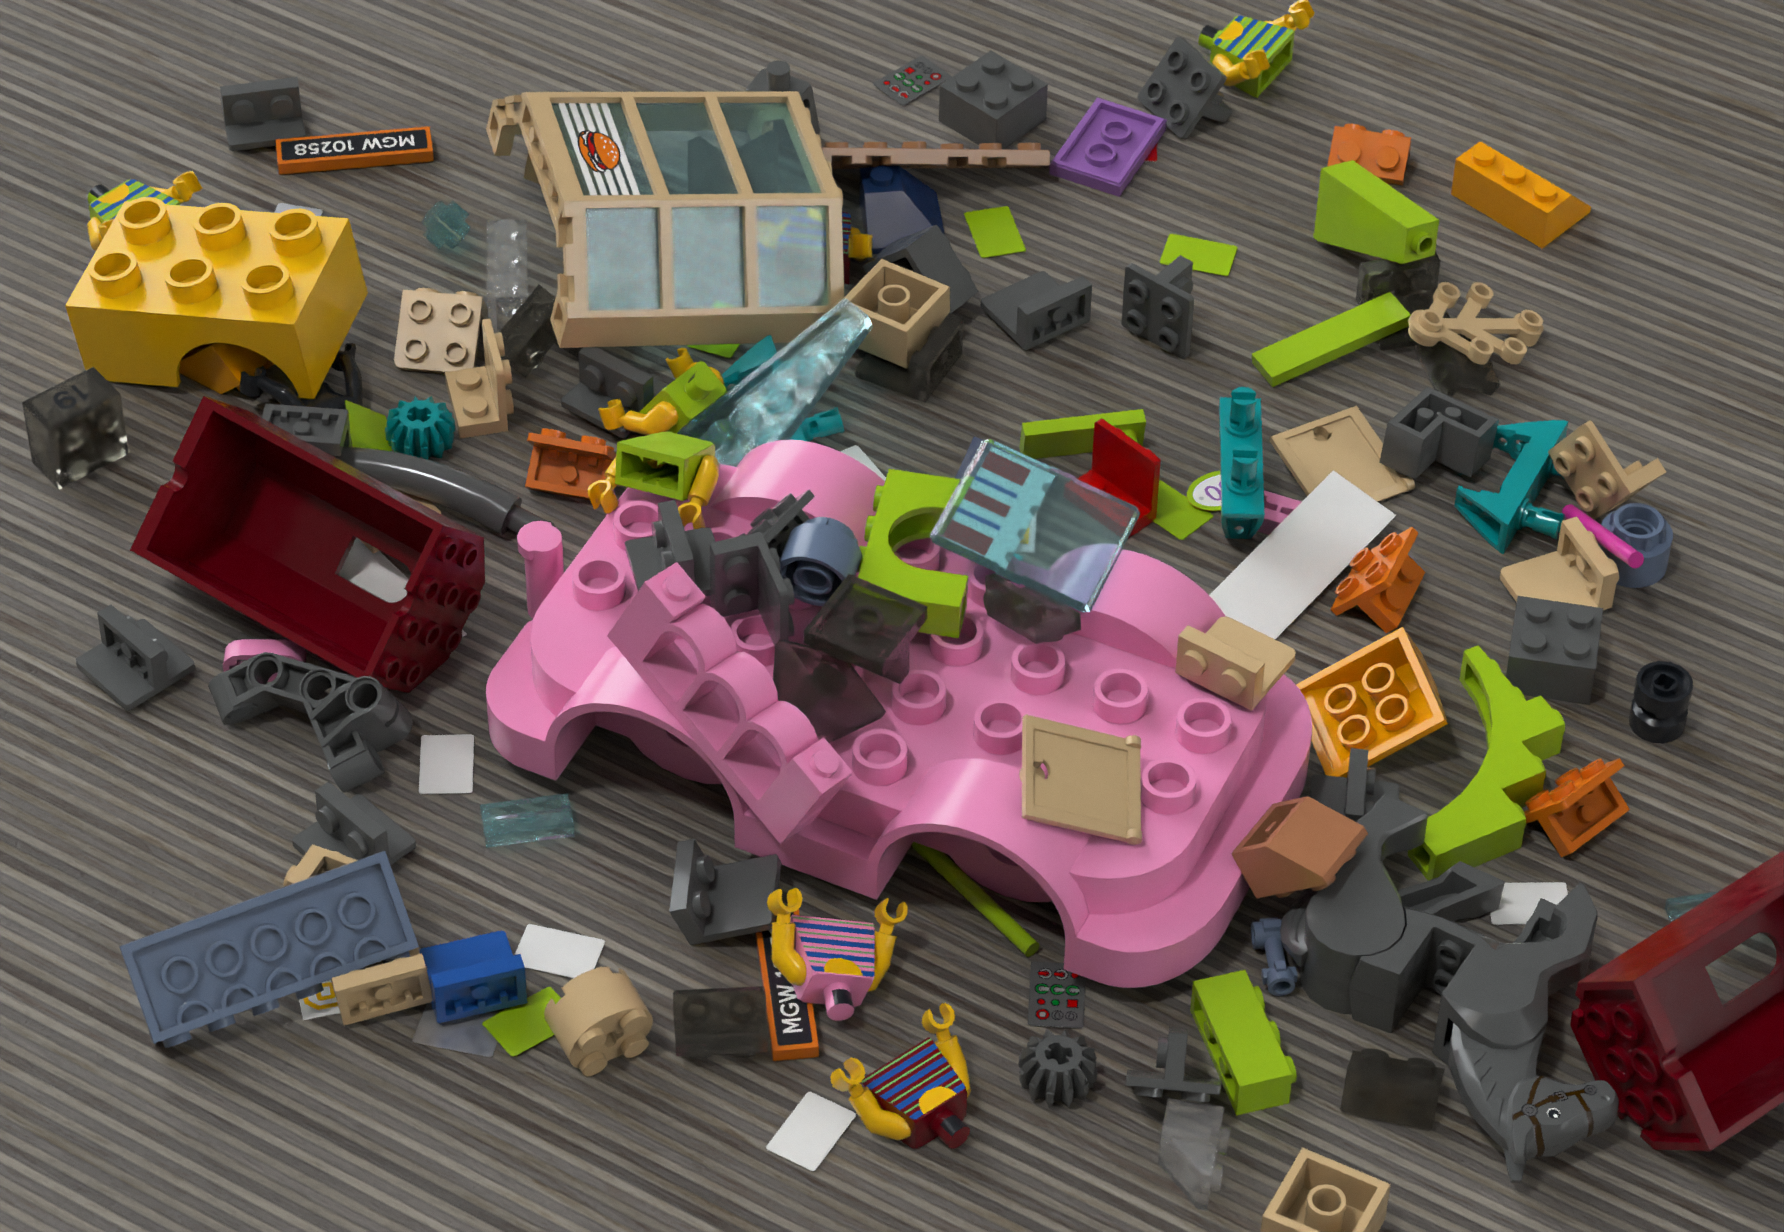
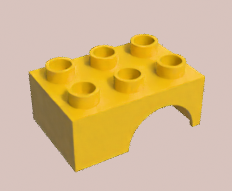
[65,197,368,399]

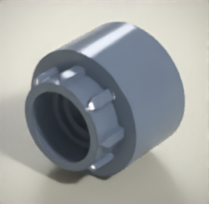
[1598,503,1673,588]
[780,517,862,606]

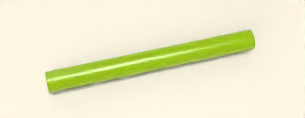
[912,842,1039,957]

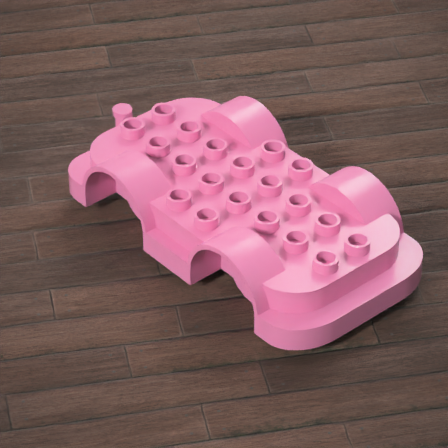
[486,440,1312,988]

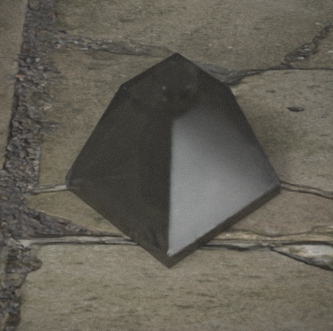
[773,639,886,743]

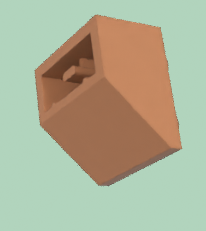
[1231,796,1368,899]

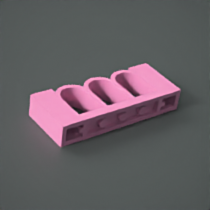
[607,562,853,844]

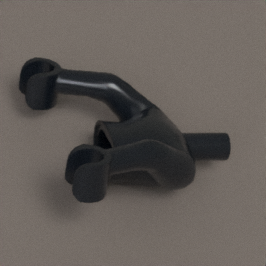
[239,343,363,410]

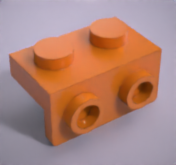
[1327,124,1411,186]

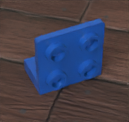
[419,931,527,1024]

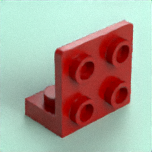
[1062,418,1161,543]

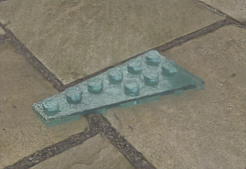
[677,298,874,467]

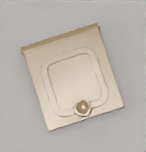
[1269,406,1415,502]
[1019,714,1142,845]

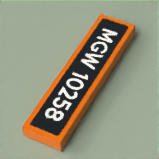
[275,126,434,175]
[755,909,819,1061]

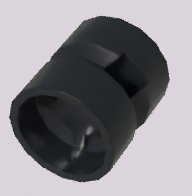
[1629,661,1693,744]

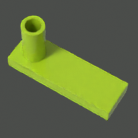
[1019,409,1146,459]

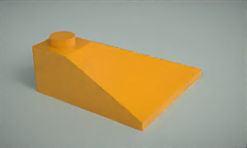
[1296,627,1448,778]

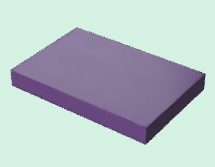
[1049,98,1167,197]

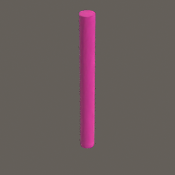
[1562,504,1644,568]

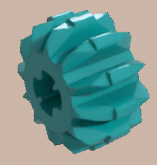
[385,396,456,459]

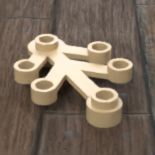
[1408,282,1544,364]

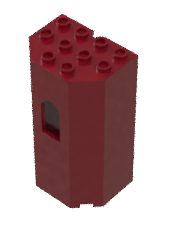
[130,396,485,693]
[1570,850,1784,1151]

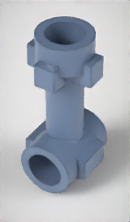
[1251,917,1298,996]

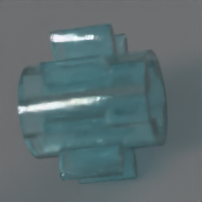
[421,200,471,249]

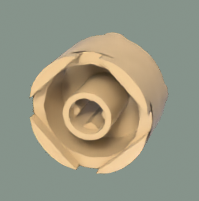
[544,967,653,1077]

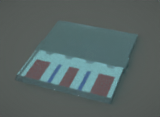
[930,439,1140,613]

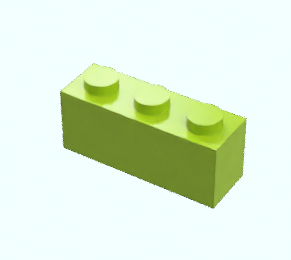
[1190,970,1297,1116]

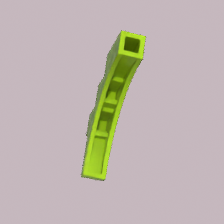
[1407,645,1565,881]

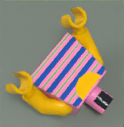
[767,888,908,1021]

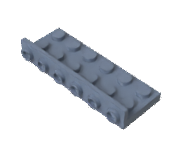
[119,851,419,1048]

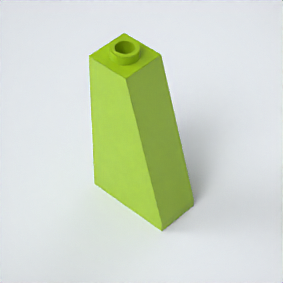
[1313,160,1439,264]

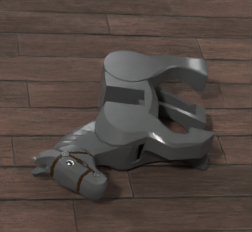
[1280,794,1620,1183]

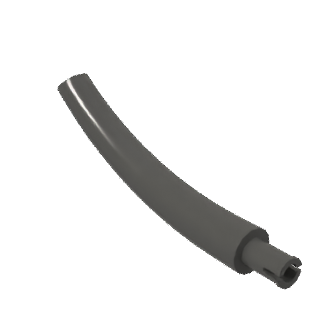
[333,447,555,535]

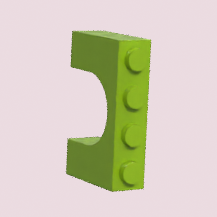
[847,469,973,638]

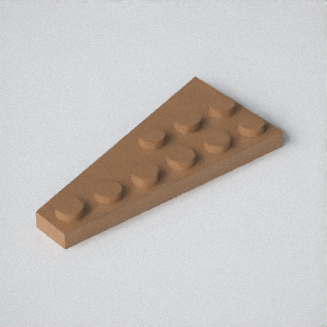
[821,141,1050,169]

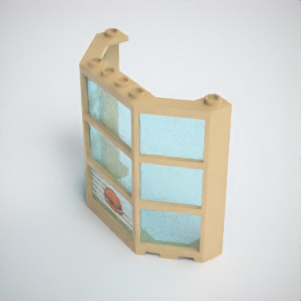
[486,91,844,348]

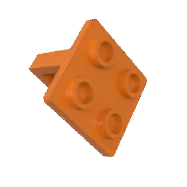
[525,428,616,500]
[1330,527,1426,633]
[1524,758,1630,857]

